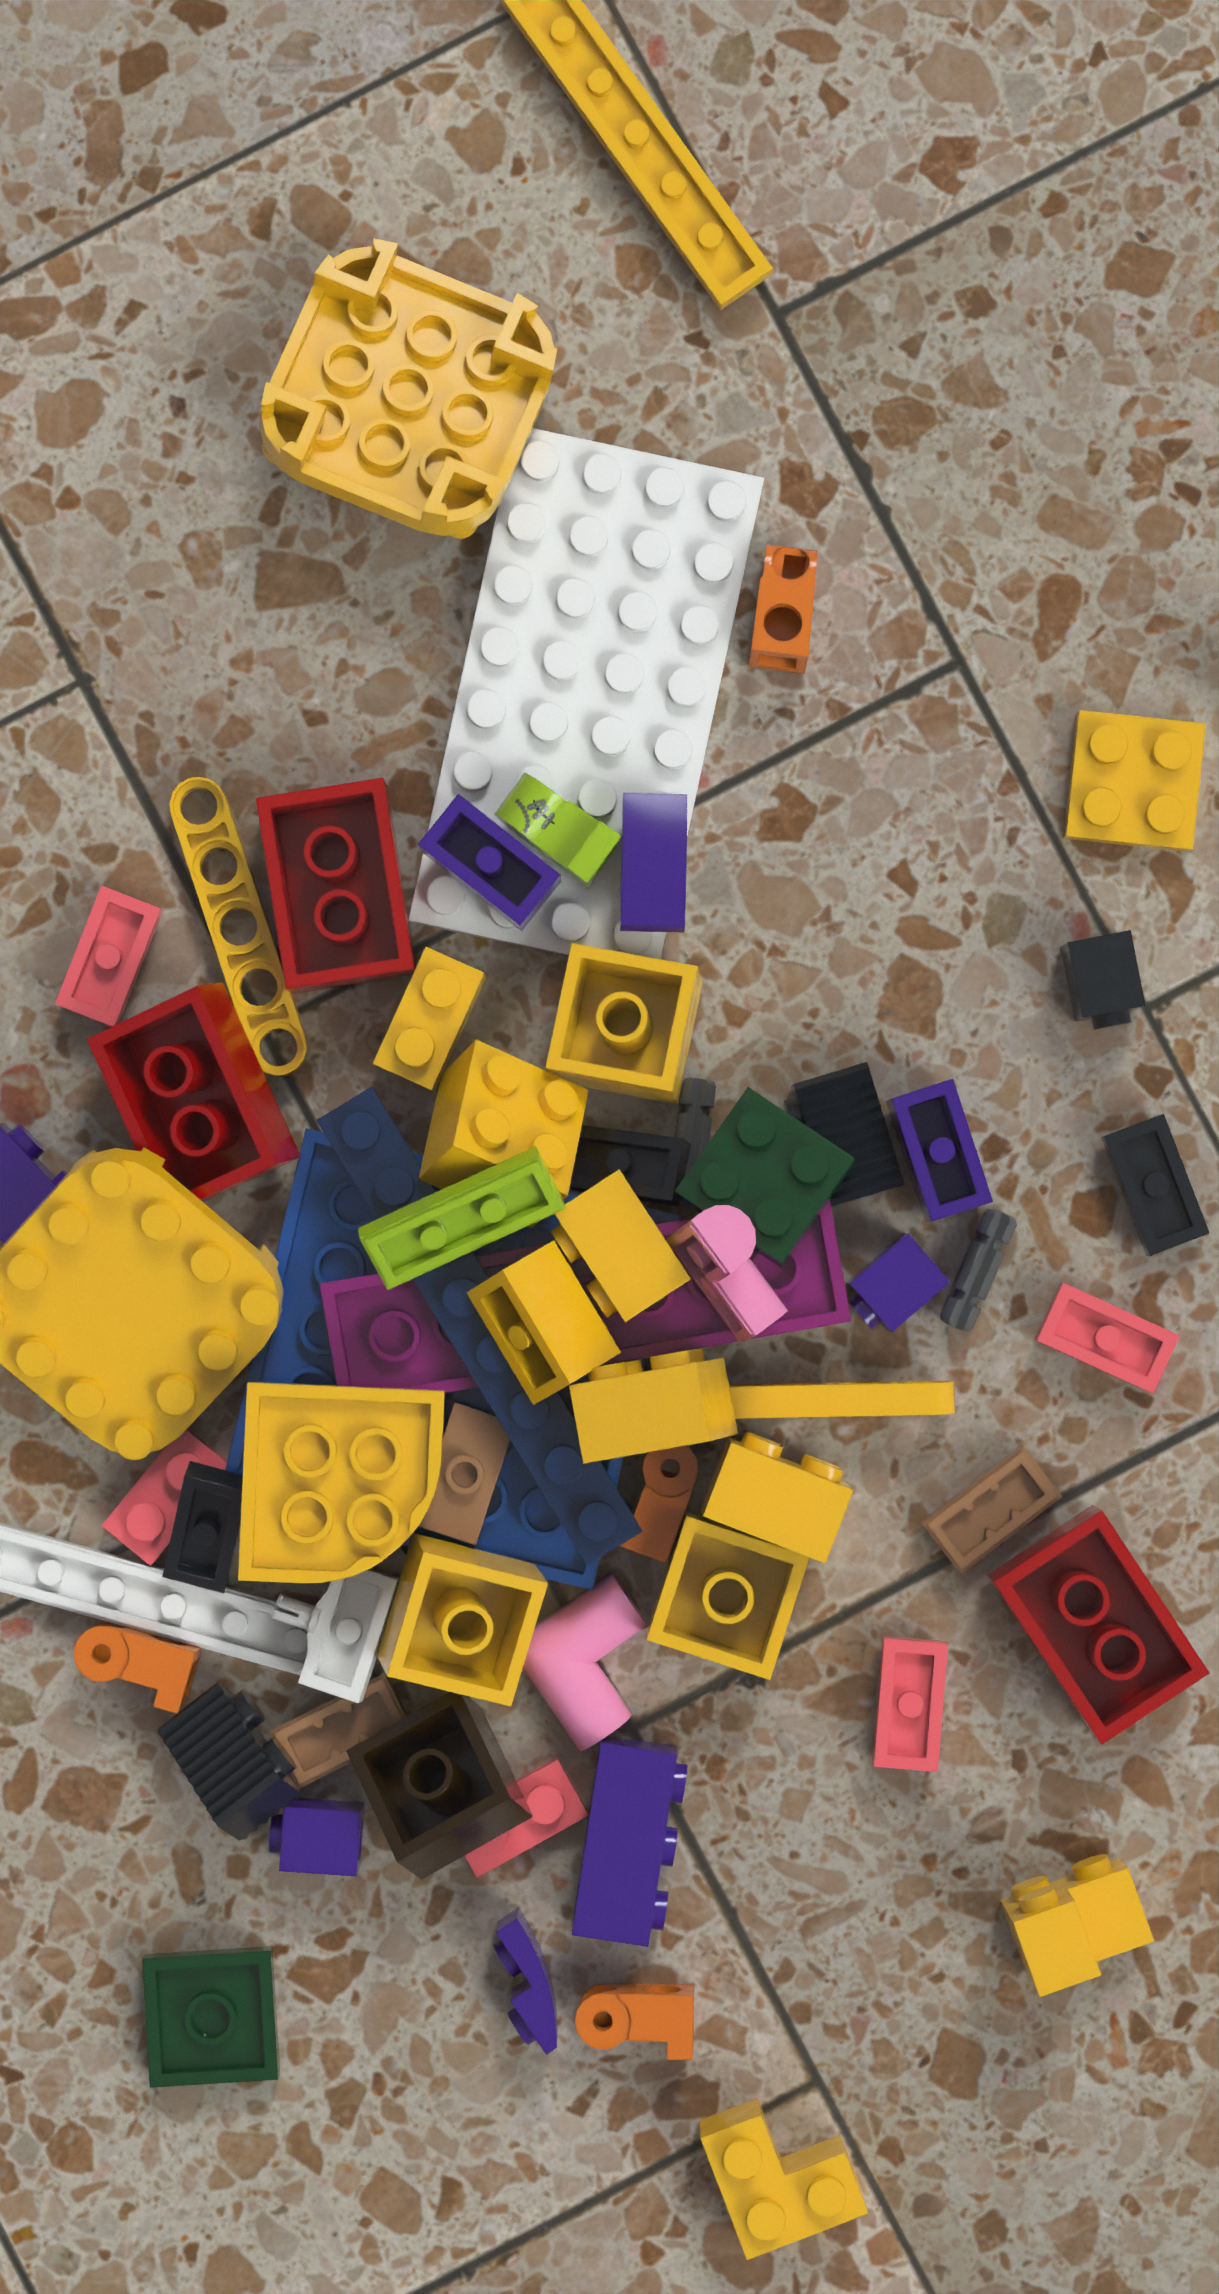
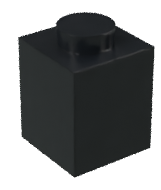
[1060,930,1146,1030]

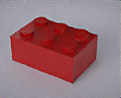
[256,777,416,994]
[87,982,301,1203]
[987,1505,1210,1745]

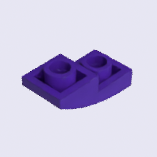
[620,793,687,933]
[493,1907,558,2055]

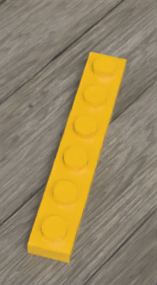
[501,0,773,311]

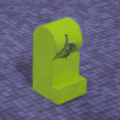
[494,773,621,889]

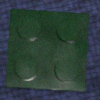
[674,1087,855,1268]
[142,1946,280,2088]

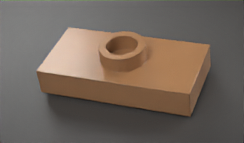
[418,1401,510,1545]
[920,1445,1062,1574]
[270,1672,408,1789]

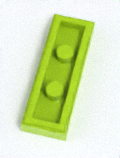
[358,1146,566,1290]

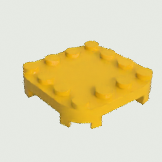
[259,238,558,539]
[0,1147,284,1460]

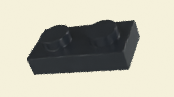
[1101,1114,1209,1256]
[569,1125,691,1206]
[162,1461,243,1593]

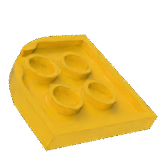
[238,1382,445,1583]

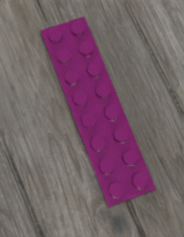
[320,1200,851,1393]

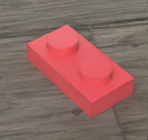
[55,885,164,1026]
[1034,1282,1180,1394]
[101,1428,228,1566]
[872,1636,948,1772]
[465,1756,589,1878]

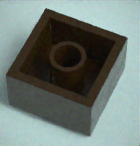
[346,1692,533,1880]

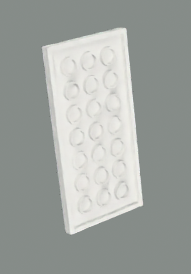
[409,428,764,959]

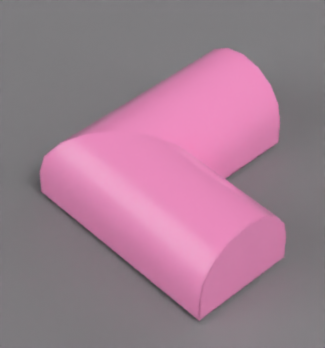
[666,1205,788,1343]
[523,1572,648,1751]

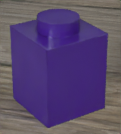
[846,1233,950,1332]
[269,1798,365,1877]

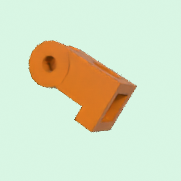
[748,544,817,674]
[620,1446,699,1563]
[74,1621,202,1714]
[575,1983,694,2060]

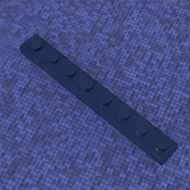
[316,1087,643,1565]

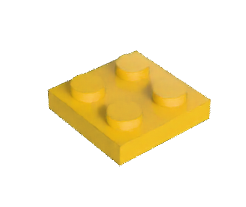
[1063,710,1206,852]

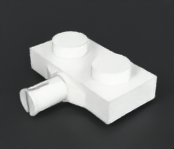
[272,1568,400,1703]

